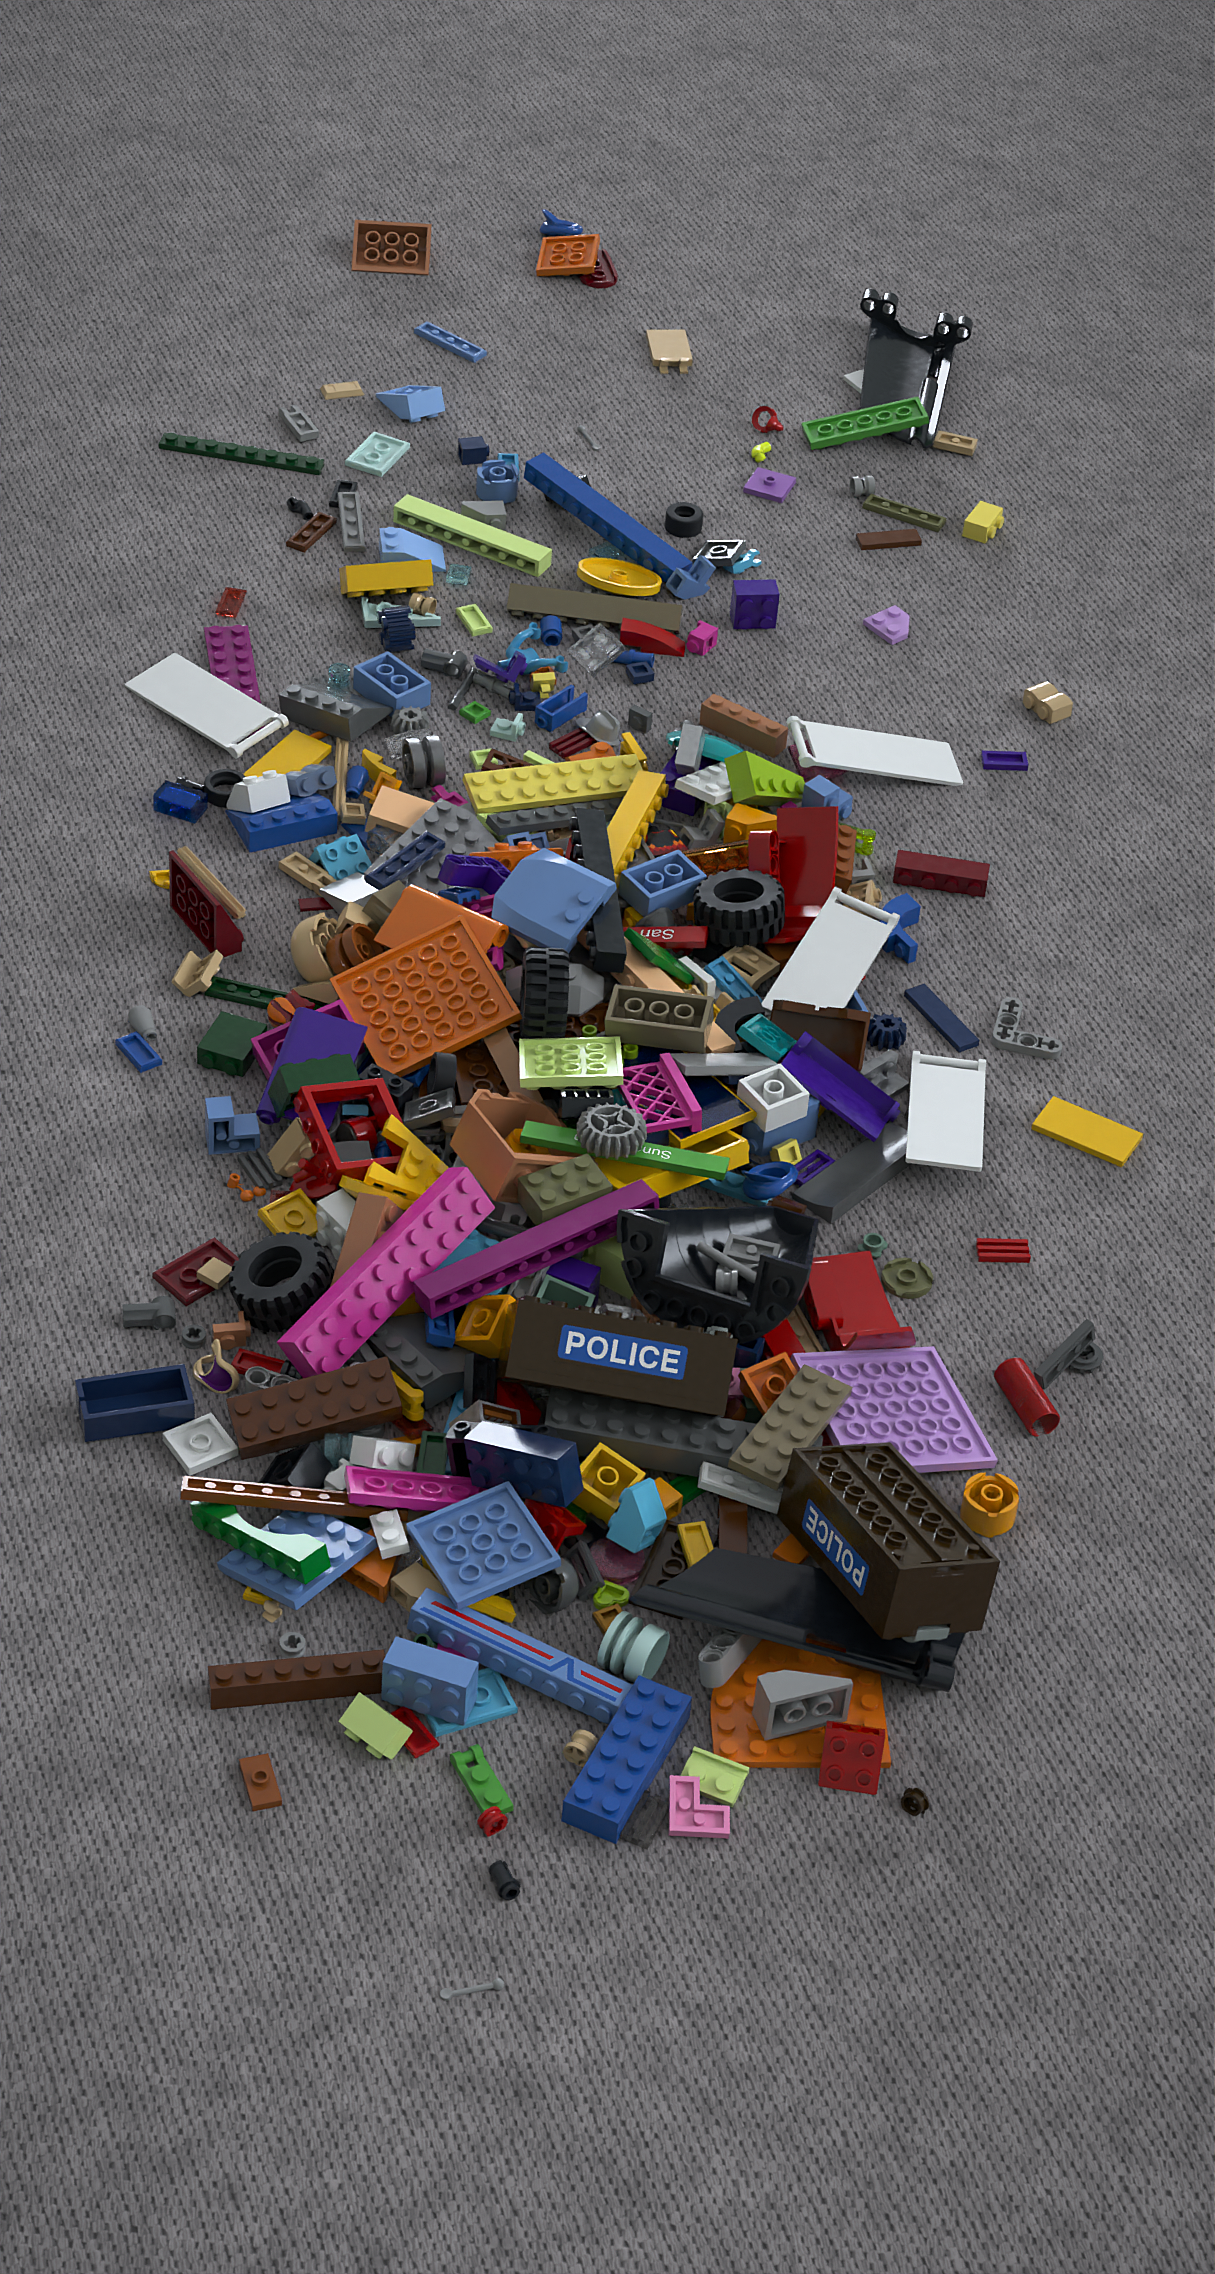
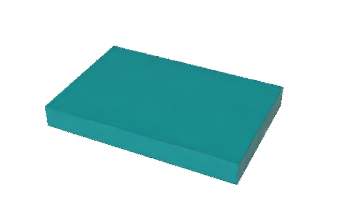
[736,1013,797,1063]

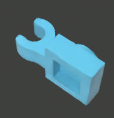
[723,549,761,574]

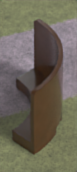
[770,1000,871,1072]

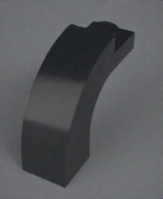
[715,996,765,1053]

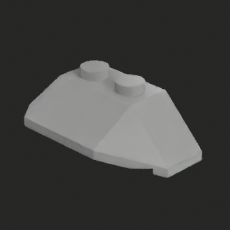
[505,963,604,1017]

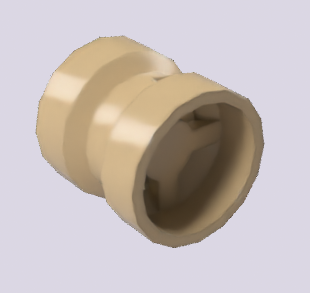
[409,592,437,616]

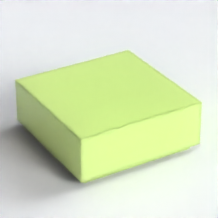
[469,748,498,770]

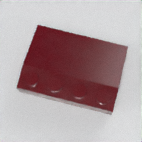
[169,850,244,958]

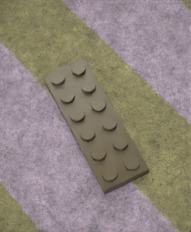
[728,1364,853,1491]

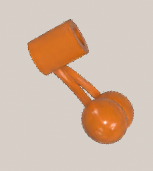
[227,1173,266,1202]

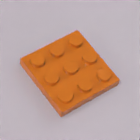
[536,234,600,276]

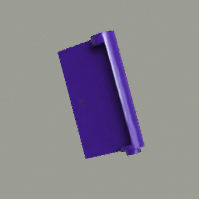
[256,1007,368,1132]
[781,1031,901,1142]

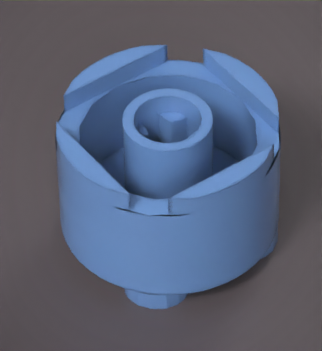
[476,460,519,503]

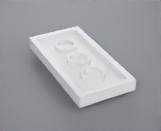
[675,762,733,805]

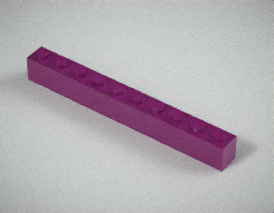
[413,1179,659,1319]

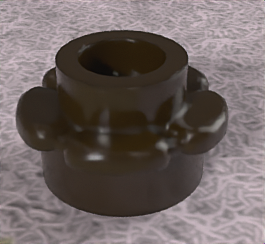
[901,1788,929,1816]

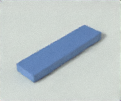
[414,322,487,363]

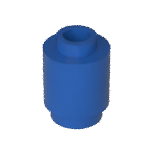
[540,615,562,646]

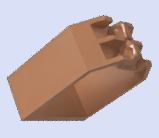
[449,1089,598,1203]

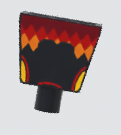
[642,826,690,859]

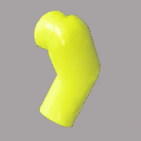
[751,442,771,463]

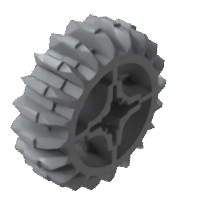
[577,1102,647,1160]

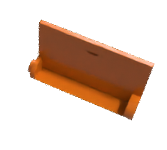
[374,884,509,954]

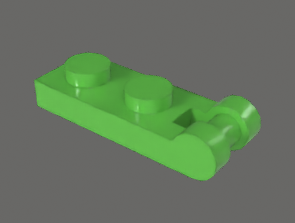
[450,1744,514,1814]

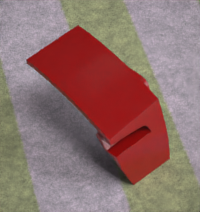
[748,806,838,943]
[803,1251,916,1351]

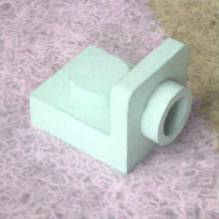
[490,713,526,742]

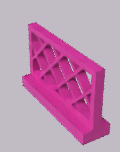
[617,1053,702,1133]

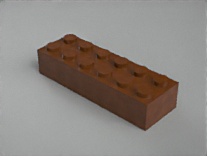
[226,1356,402,1460]

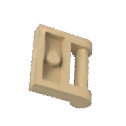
[720,945,780,991]

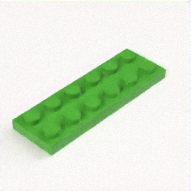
[801,397,929,450]

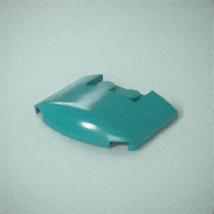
[666,730,744,762]

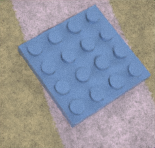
[406,1481,561,1610]
[217,1510,378,1610]

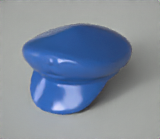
[539,209,583,237]
[741,1161,798,1200]

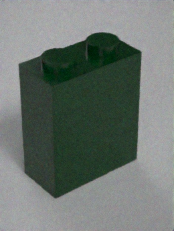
[197,1011,267,1077]

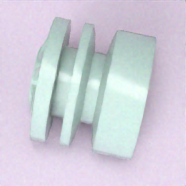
[597,1611,670,1683]

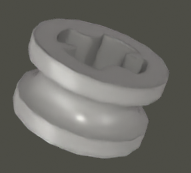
[279,1632,305,1658]

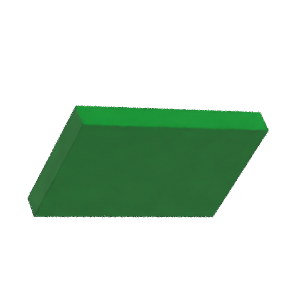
[624,927,694,984]

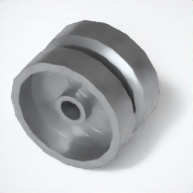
[402,735,446,789]

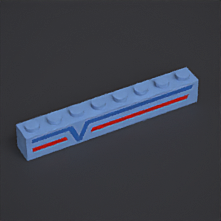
[407,1587,633,1725]

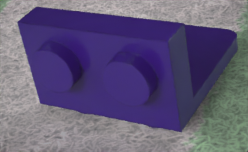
[473,650,528,683]

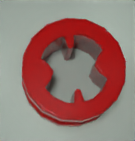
[477,1806,508,1837]

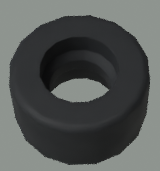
[665,502,703,538]

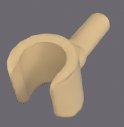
[262,1600,282,1623]

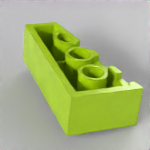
[724,751,805,807]

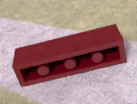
[893,850,990,897]

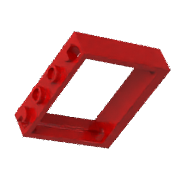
[293,1078,404,1185]

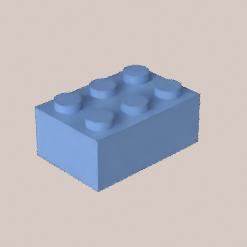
[353,651,431,717]
[619,850,707,917]
[381,1636,479,1726]

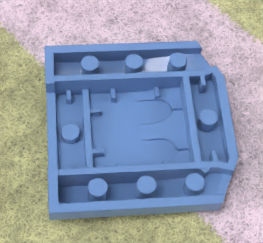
[491,848,617,954]

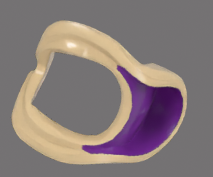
[193,1339,240,1394]

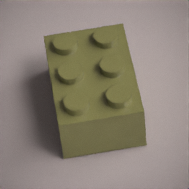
[517,1153,613,1226]

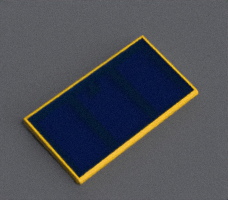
[612,1043,757,1149]

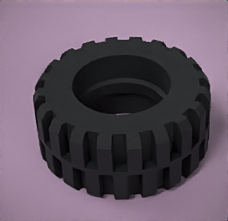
[693,869,785,947]
[520,947,569,1039]
[228,1232,334,1333]

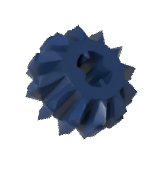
[867,1012,907,1051]

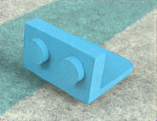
[309,834,372,881]

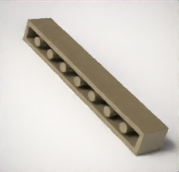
[507,583,683,634]

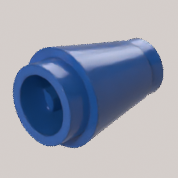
[346,765,369,799]

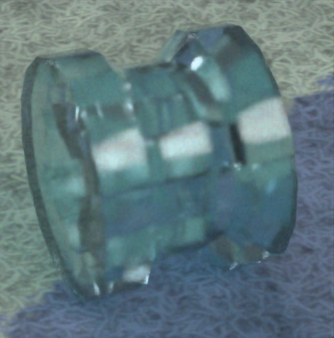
[328,663,350,689]

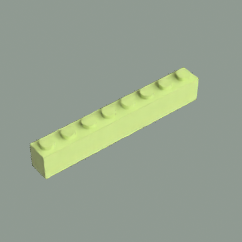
[393,494,552,577]

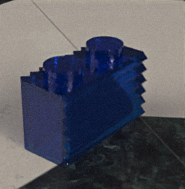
[153,780,208,824]

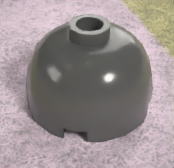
[523,1557,579,1614]

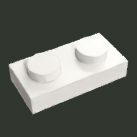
[369,1509,410,1559]

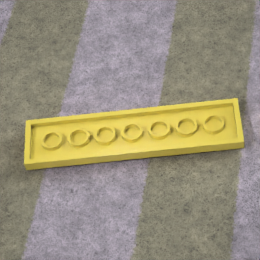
[462,754,643,815]

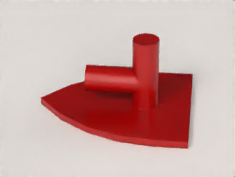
[289,1146,338,1199]

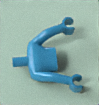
[498,622,568,675]

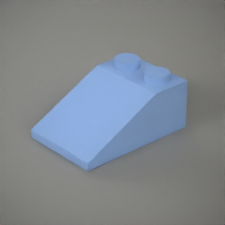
[376,385,445,422]
[379,527,446,572]

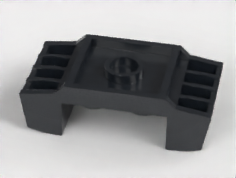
[549,1086,614,1119]

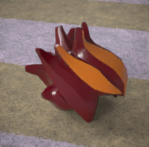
[267,989,315,1028]

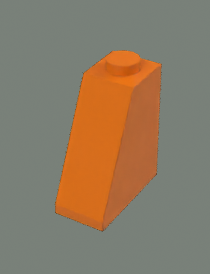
[340,1529,402,1603]

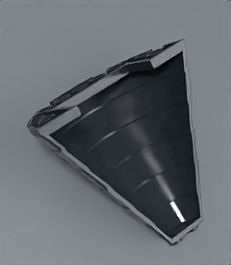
[617,1206,819,1344]

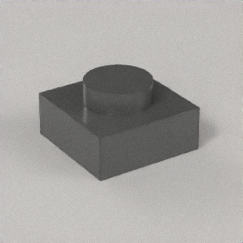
[628,704,653,733]

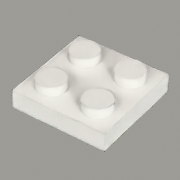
[162,1413,238,1476]

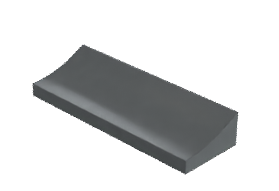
[792,1122,912,1224]

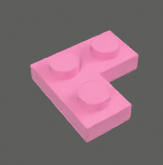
[668,1775,730,1839]

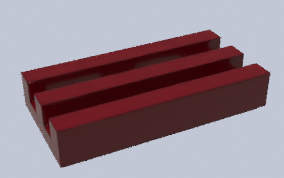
[549,728,597,759]

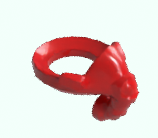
[752,406,784,433]

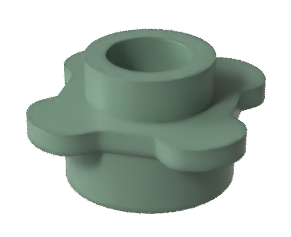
[858,1233,888,1258]

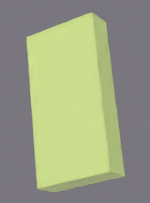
[456,604,493,636]

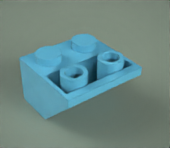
[606,1478,667,1553]

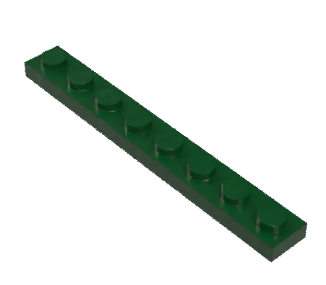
[159,432,324,475]

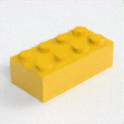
[339,559,434,598]

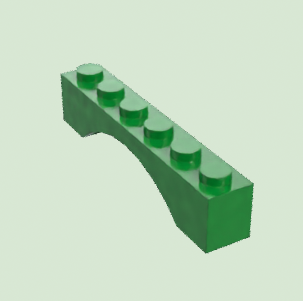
[190,1501,331,1585]

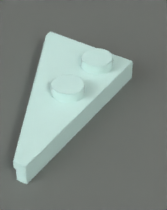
[361,597,441,628]

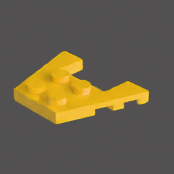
[363,1114,449,1201]

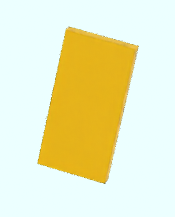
[244,729,332,777]
[1031,1096,1143,1167]

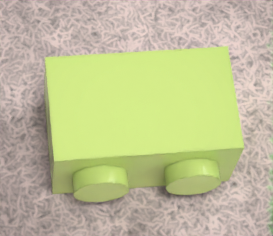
[338,1692,413,1759]

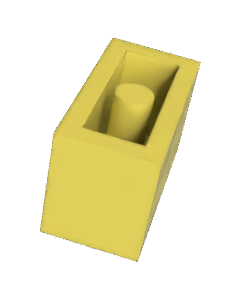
[962,501,1004,543]

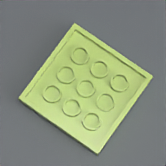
[519,1036,623,1090]

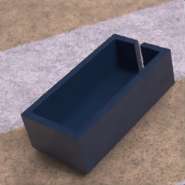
[75,1364,195,1442]
[464,1421,584,1508]

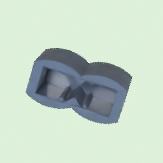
[286,764,337,797]

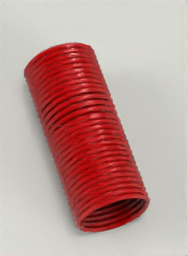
[994,1357,1060,1437]

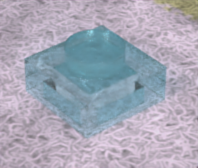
[446,564,472,585]

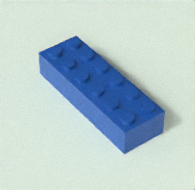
[561,1675,692,1844]

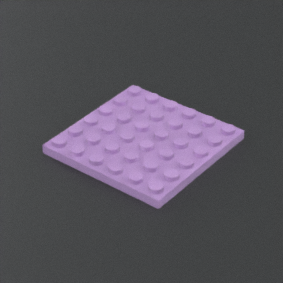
[790,1346,998,1473]

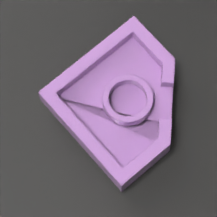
[863,605,909,645]

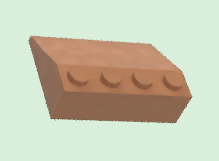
[352,220,432,275]

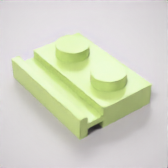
[680,1746,749,1807]

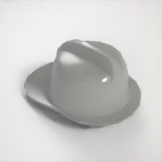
[576,710,620,746]

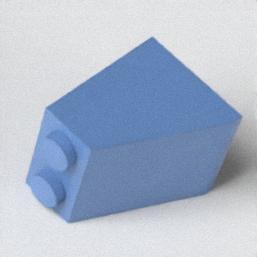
[742,1095,820,1157]

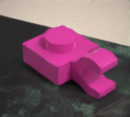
[431,785,468,807]

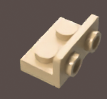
[843,880,882,920]

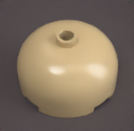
[290,913,337,983]

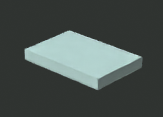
[345,432,410,477]

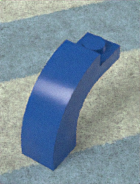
[879,893,921,964]

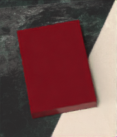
[152,1237,239,1306]

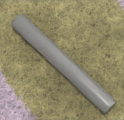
[696,1241,757,1284]

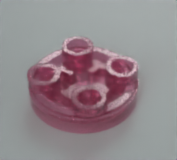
[590,1537,645,1585]

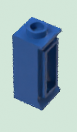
[535,684,588,732]

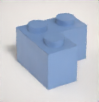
[801,775,853,820]
[205,1096,260,1155]

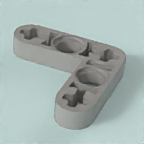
[992,997,1062,1060]

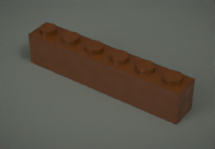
[208,1649,385,1710]

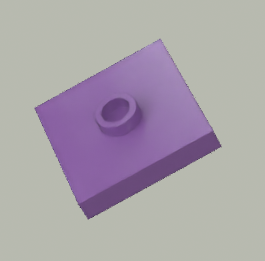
[743,467,796,503]

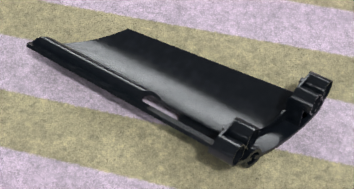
[859,289,973,449]
[629,1548,966,1692]

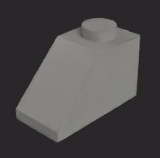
[461,500,506,531]

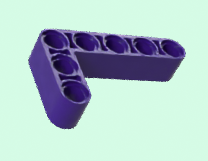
[438,854,511,895]

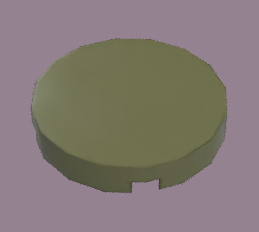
[881,1257,933,1299]

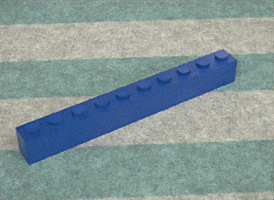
[524,452,693,583]

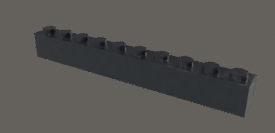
[569,808,627,973]

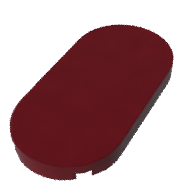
[578,248,618,289]

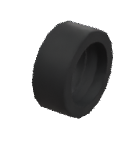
[204,769,246,808]
[427,1052,457,1095]

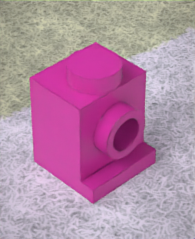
[686,620,718,656]

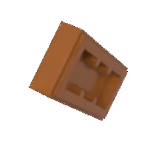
[239,1753,282,1811]

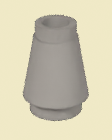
[128,1005,157,1041]

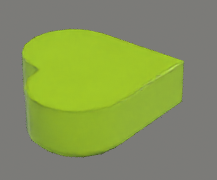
[593,1579,630,1610]

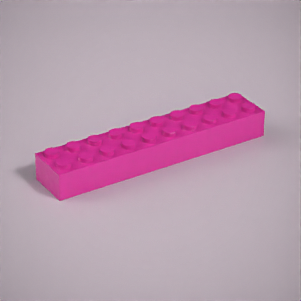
[277,1167,495,1378]

